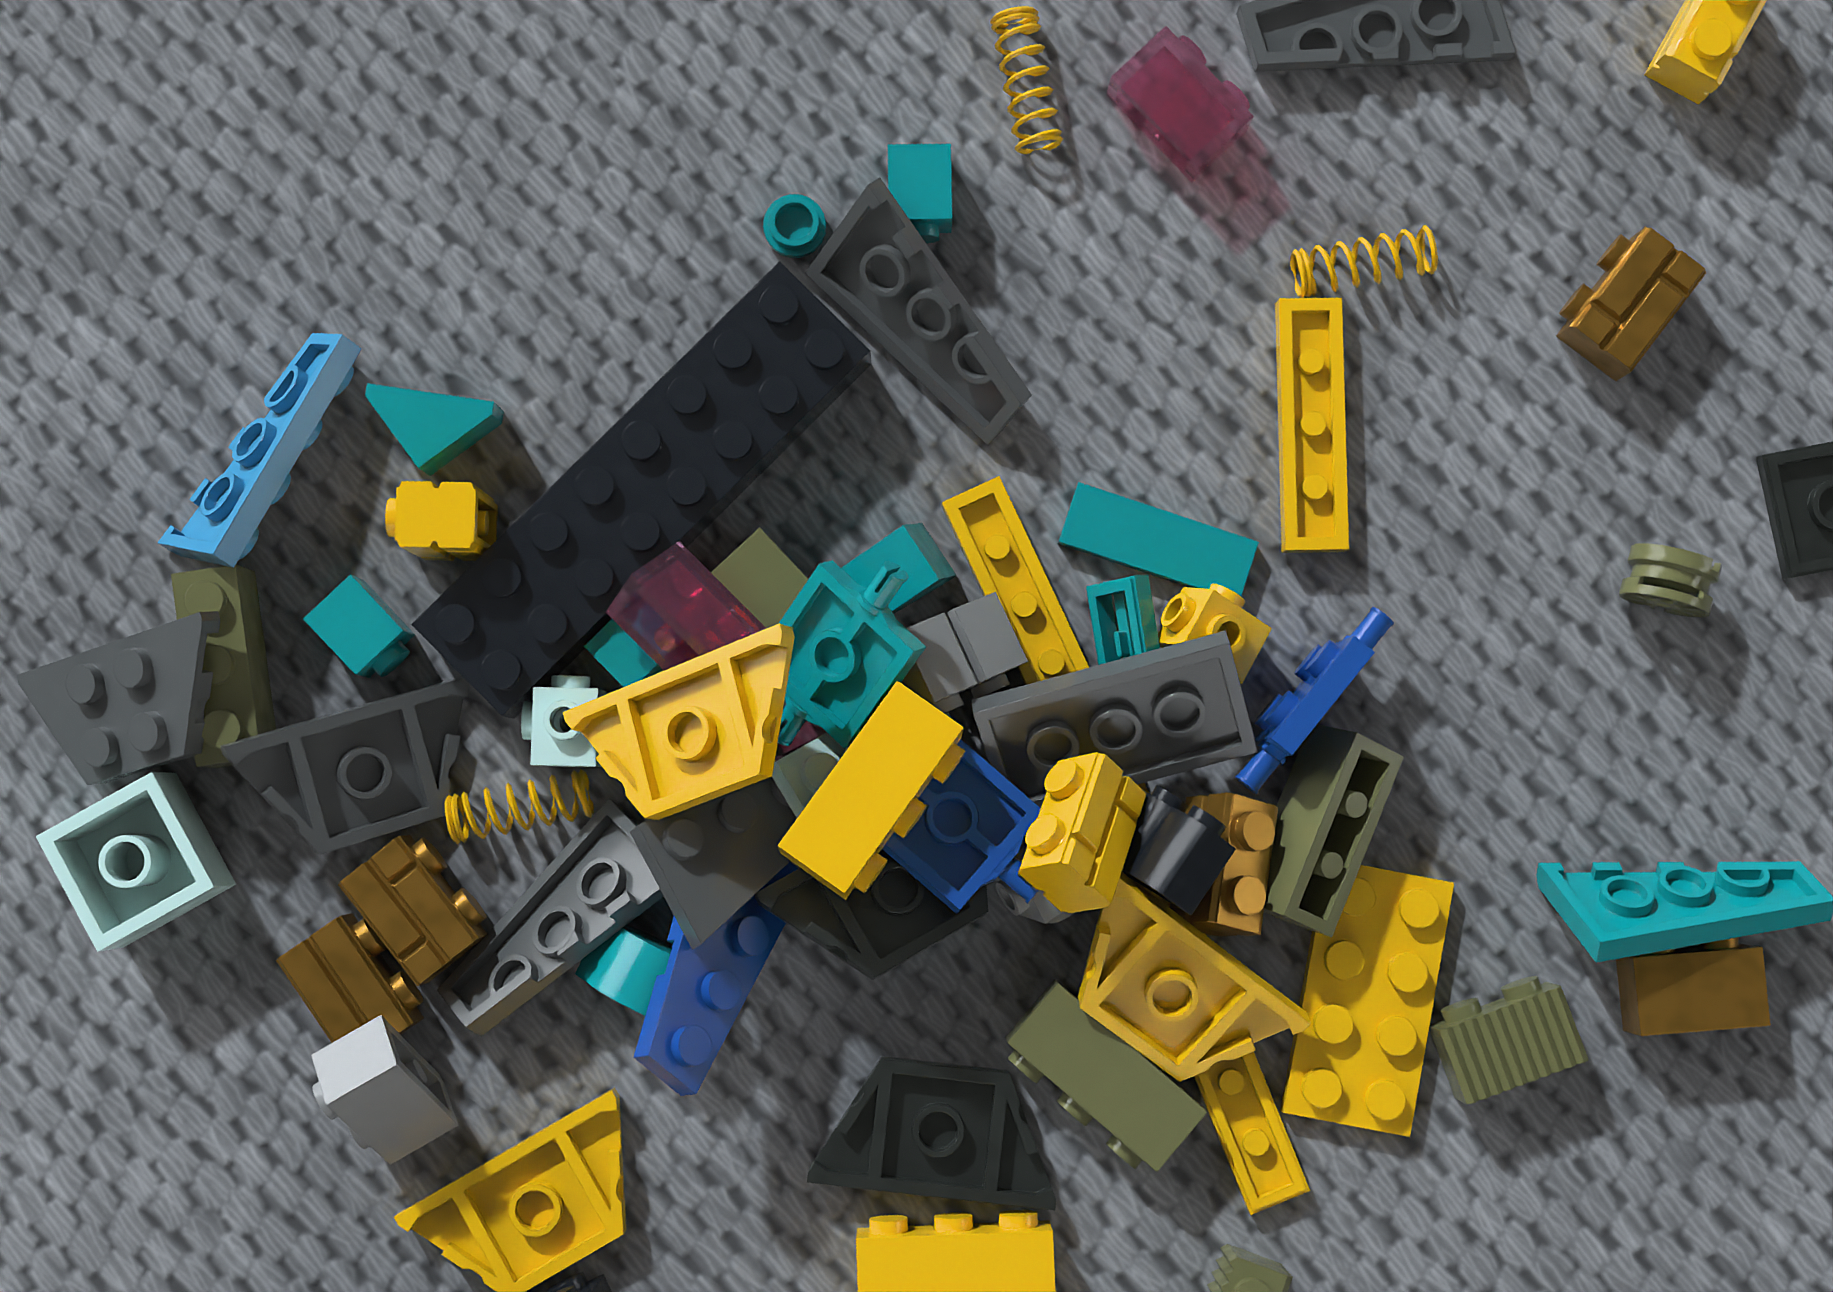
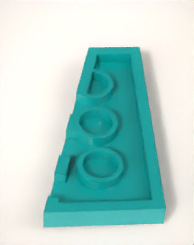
[1536,861,1833,963]

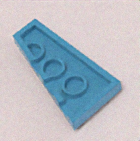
[158,333,362,568]

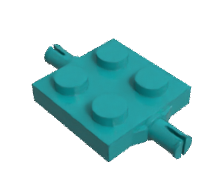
[778,560,926,749]

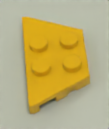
[563,623,795,820]
[1078,872,1311,1082]
[394,1087,626,1292]

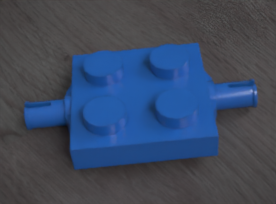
[1235,607,1394,794]
[882,739,1040,914]

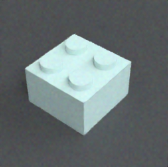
[36,772,236,952]

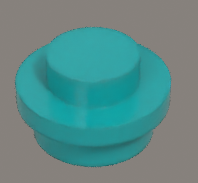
[763,194,826,258]

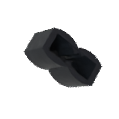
[1122,785,1236,915]

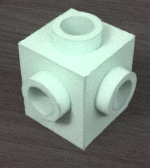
[521,675,607,768]

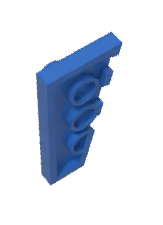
[633,862,798,1096]

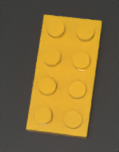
[1280,865,1454,1137]

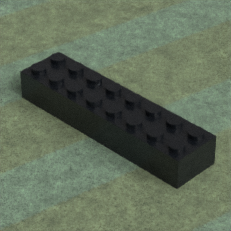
[411,261,872,719]

